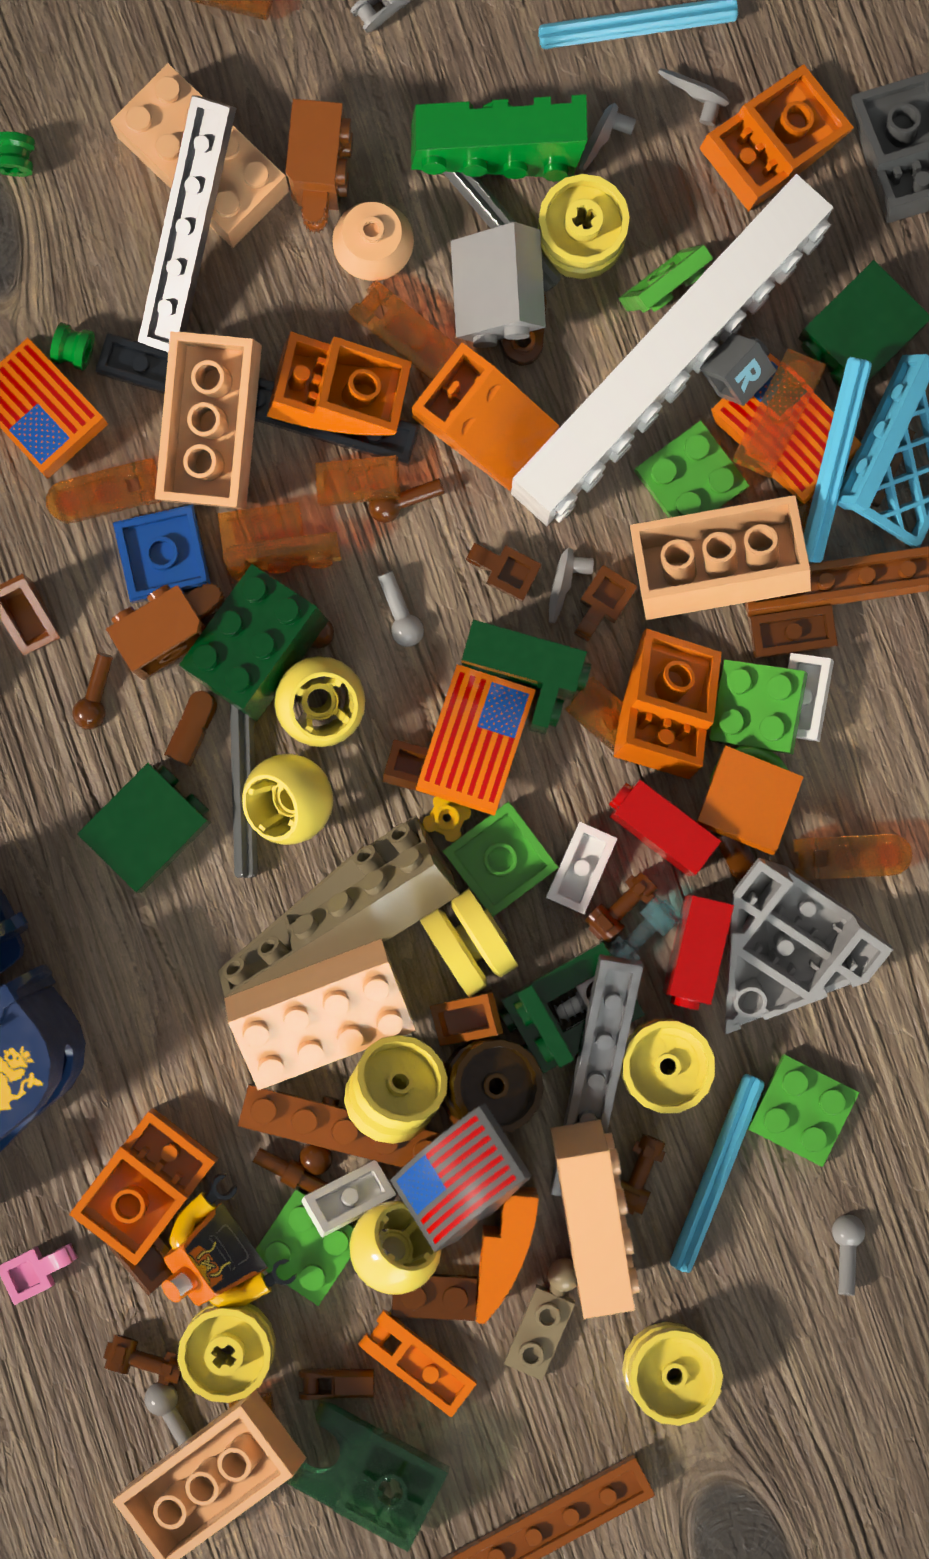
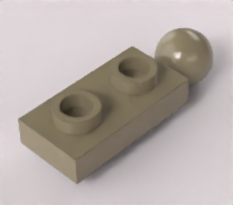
[504,1258,578,1381]

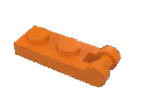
[358,1310,477,1418]

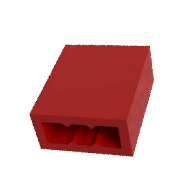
[609,780,721,876]
[662,895,734,1011]

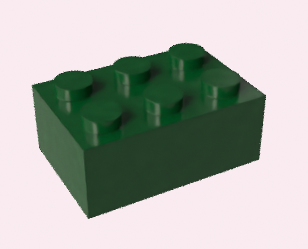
[179,564,329,722]

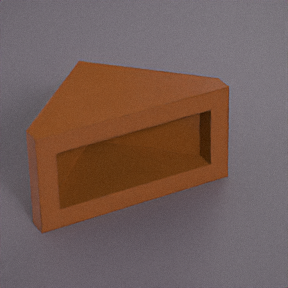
[0,574,60,656]
[430,989,503,1046]

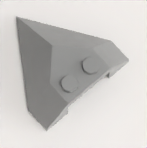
[724,858,893,1034]

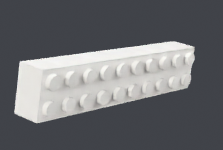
[511,174,834,526]

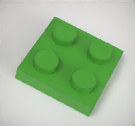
[618,245,713,313]
[634,420,750,518]
[710,659,808,755]
[443,801,559,917]
[748,1054,860,1167]
[255,1188,355,1306]

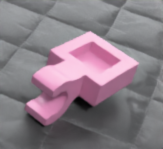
[0,1243,78,1305]

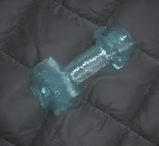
[608,896,680,960]

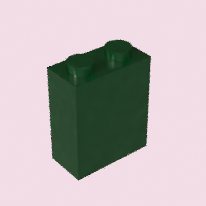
[798,260,929,387]
[77,763,211,893]

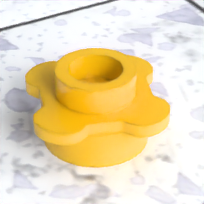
[423,797,471,842]

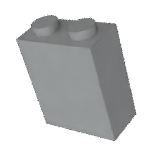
[451,222,546,348]

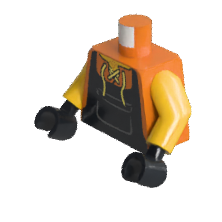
[162,1173,297,1308]

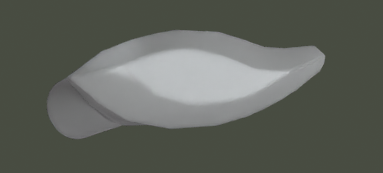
[658,68,730,126]
[579,103,636,172]
[549,547,594,624]

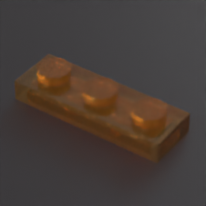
[733,348,826,479]

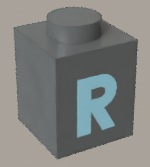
[700,333,777,406]

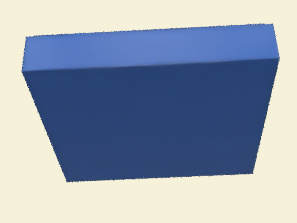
[113,504,211,604]

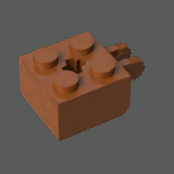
[286,99,353,233]
[106,582,225,681]

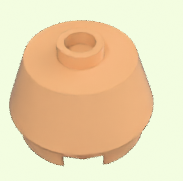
[332,201,414,281]

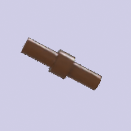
[252,1147,329,1193]

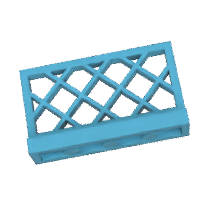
[837,354,929,548]

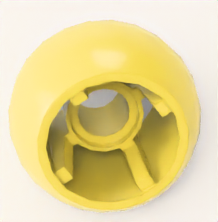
[274,656,365,747]
[242,754,333,845]
[349,1201,441,1295]

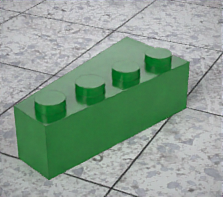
[411,94,588,182]

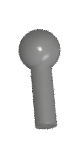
[377,570,424,647]
[832,1214,865,1296]
[144,1382,193,1446]

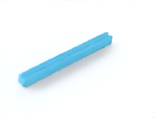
[538,0,738,49]
[804,357,872,563]
[670,1074,764,1273]

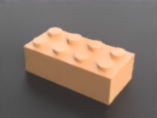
[110,63,289,248]
[155,331,262,510]
[630,495,811,620]
[224,939,416,1090]
[550,1119,640,1319]
[113,1390,306,1559]

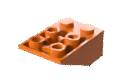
[412,342,560,491]

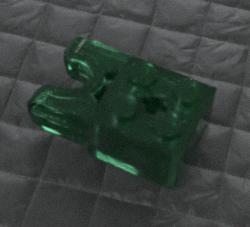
[286,1401,450,1552]

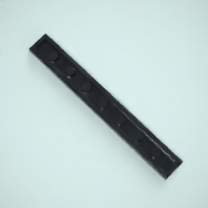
[95,333,420,466]

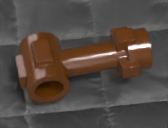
[585,872,658,944]
[620,1134,666,1215]
[103,1334,182,1386]

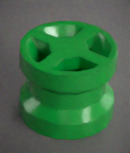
[0,131,35,177]
[50,322,95,371]

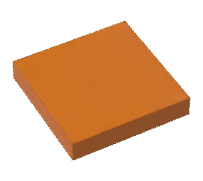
[696,746,804,855]

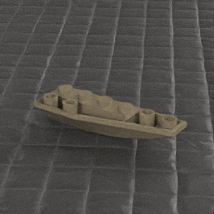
[218,815,460,998]

